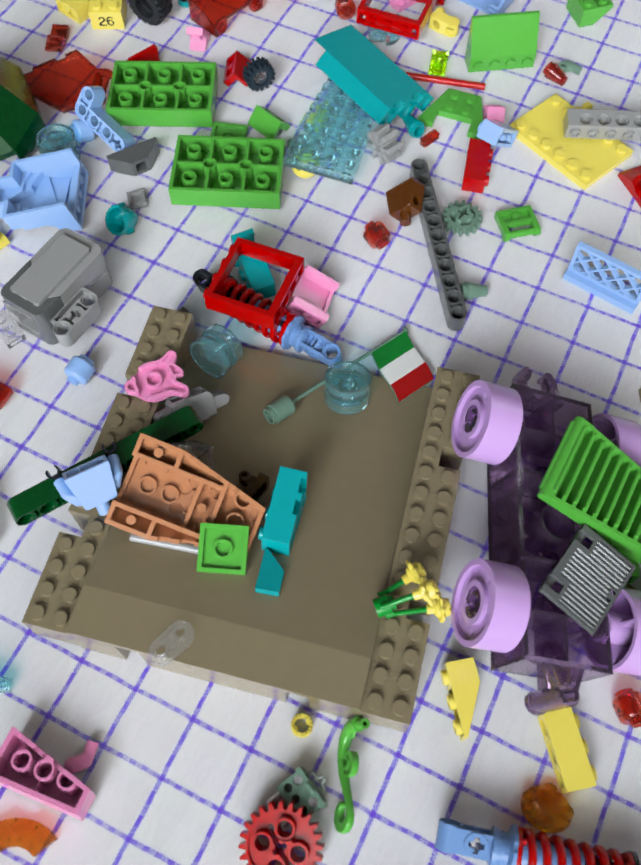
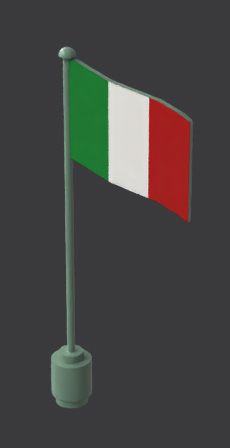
[263,327,433,424]

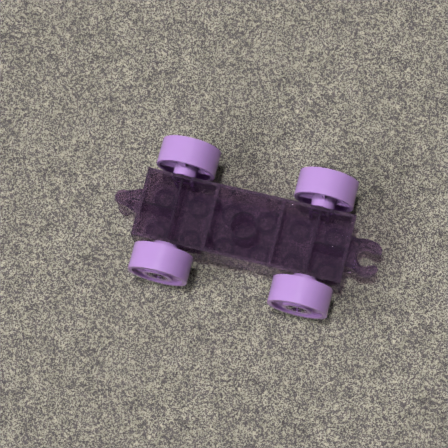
[451,367,641,716]

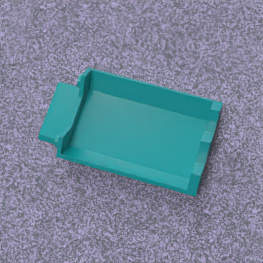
[314,25,434,125]

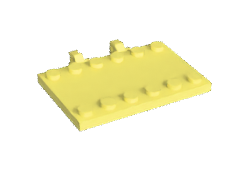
[509,93,633,190]

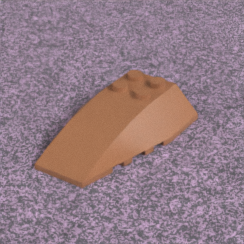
[104,433,266,551]

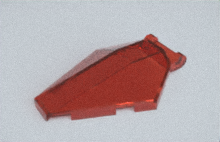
[24,49,113,114]

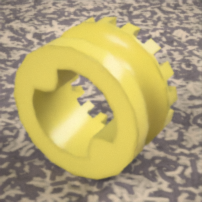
[291,713,313,738]

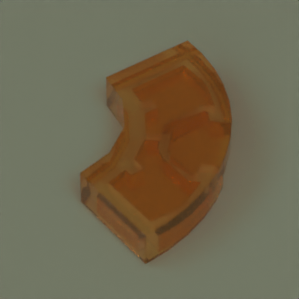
[0,818,58,857]

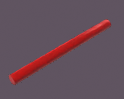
[406,72,486,90]

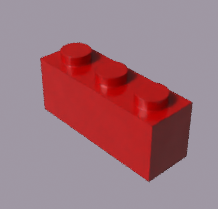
[461,138,493,194]

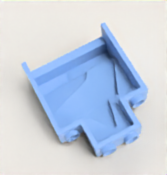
[0,148,89,231]

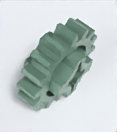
[442,200,483,237]

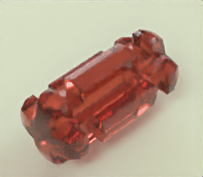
[420,129,439,148]

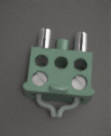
[267,767,328,831]

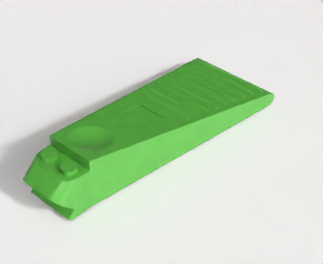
[537,416,641,564]

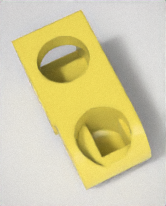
[429,7,460,37]

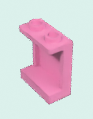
[286,265,340,329]

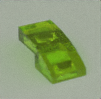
[428,50,449,76]

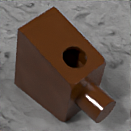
[386,177,425,226]

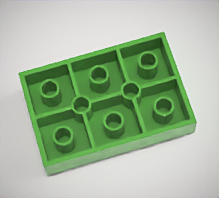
[106,61,218,127]
[168,135,286,209]

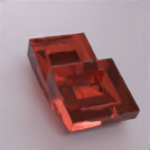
[45,24,70,52]

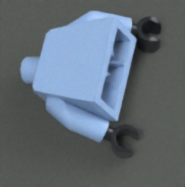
[45,441,123,516]

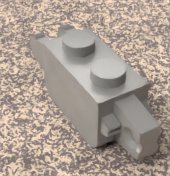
[153,386,229,422]

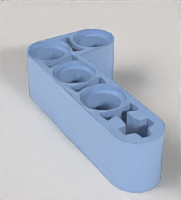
[75,86,135,152]

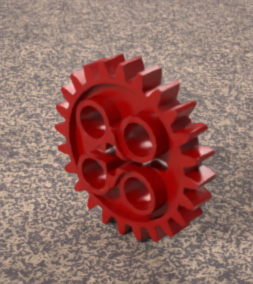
[238,799,325,865]

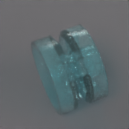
[35,124,81,159]
[189,324,243,378]
[324,361,372,414]

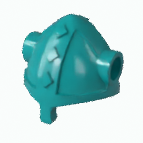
[105,202,138,236]

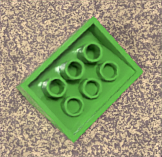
[465,10,540,73]

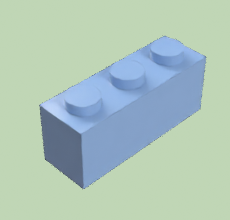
[476,119,519,148]

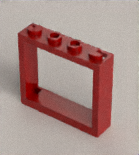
[356,0,437,40]
[203,237,304,330]

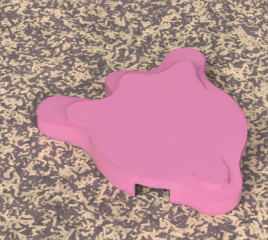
[124,350,190,402]

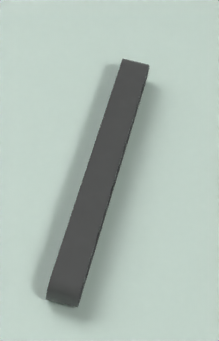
[410,159,467,331]

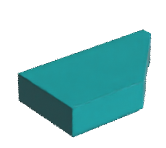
[255,549,284,597]

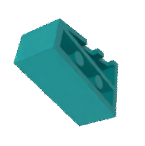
[231,228,276,299]
[258,466,308,556]

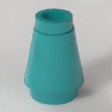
[403,114,425,138]

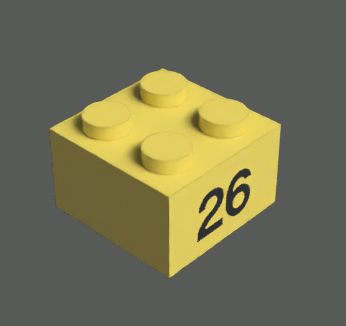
[88,0,127,29]

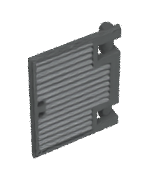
[538,524,636,636]

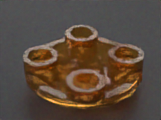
[520,783,574,834]

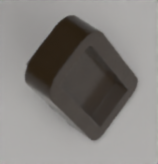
[239,470,269,502]

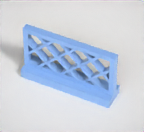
[562,241,641,314]

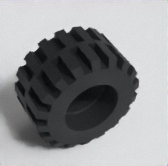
[128,0,173,26]

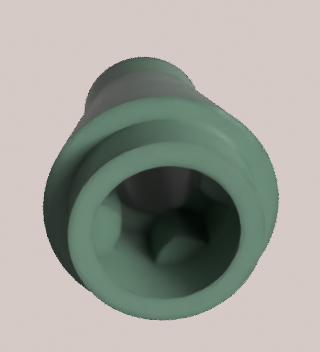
[460,281,488,301]

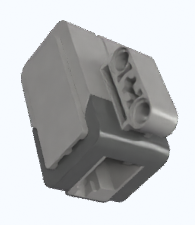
[1,228,113,347]

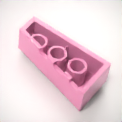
[0,726,96,821]

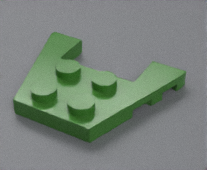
[418,88,483,140]

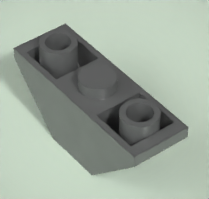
[106,137,160,176]

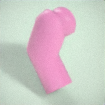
[64,740,99,774]

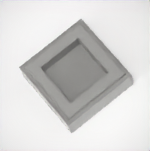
[126,189,148,210]

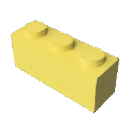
[537,707,597,794]

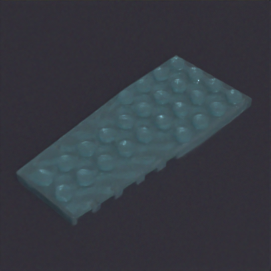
[282,77,373,185]

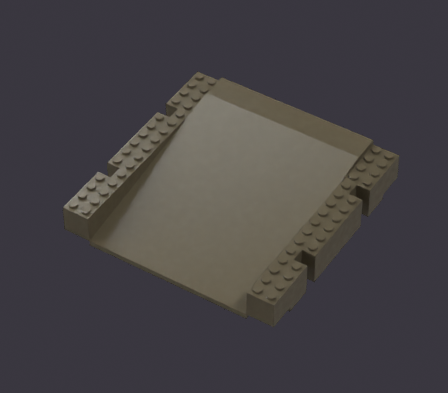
[22,306,480,732]

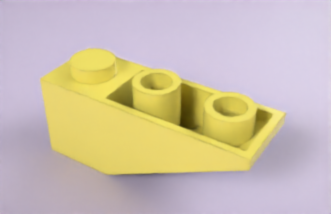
[440,657,480,741]

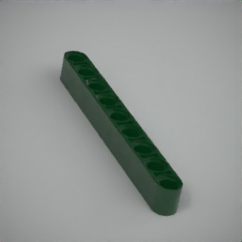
[7,406,204,526]

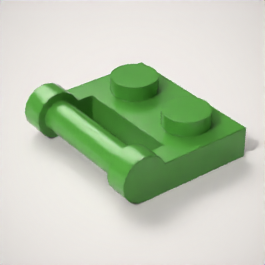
[494,205,541,242]

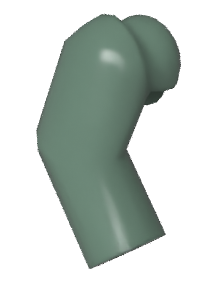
[557,60,583,75]

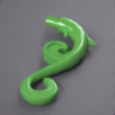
[334,716,370,834]

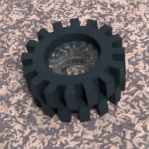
[242,57,275,92]

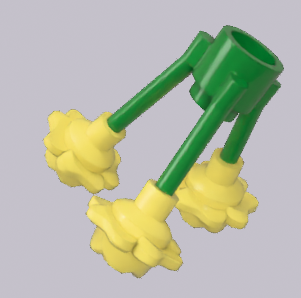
[372,560,451,623]

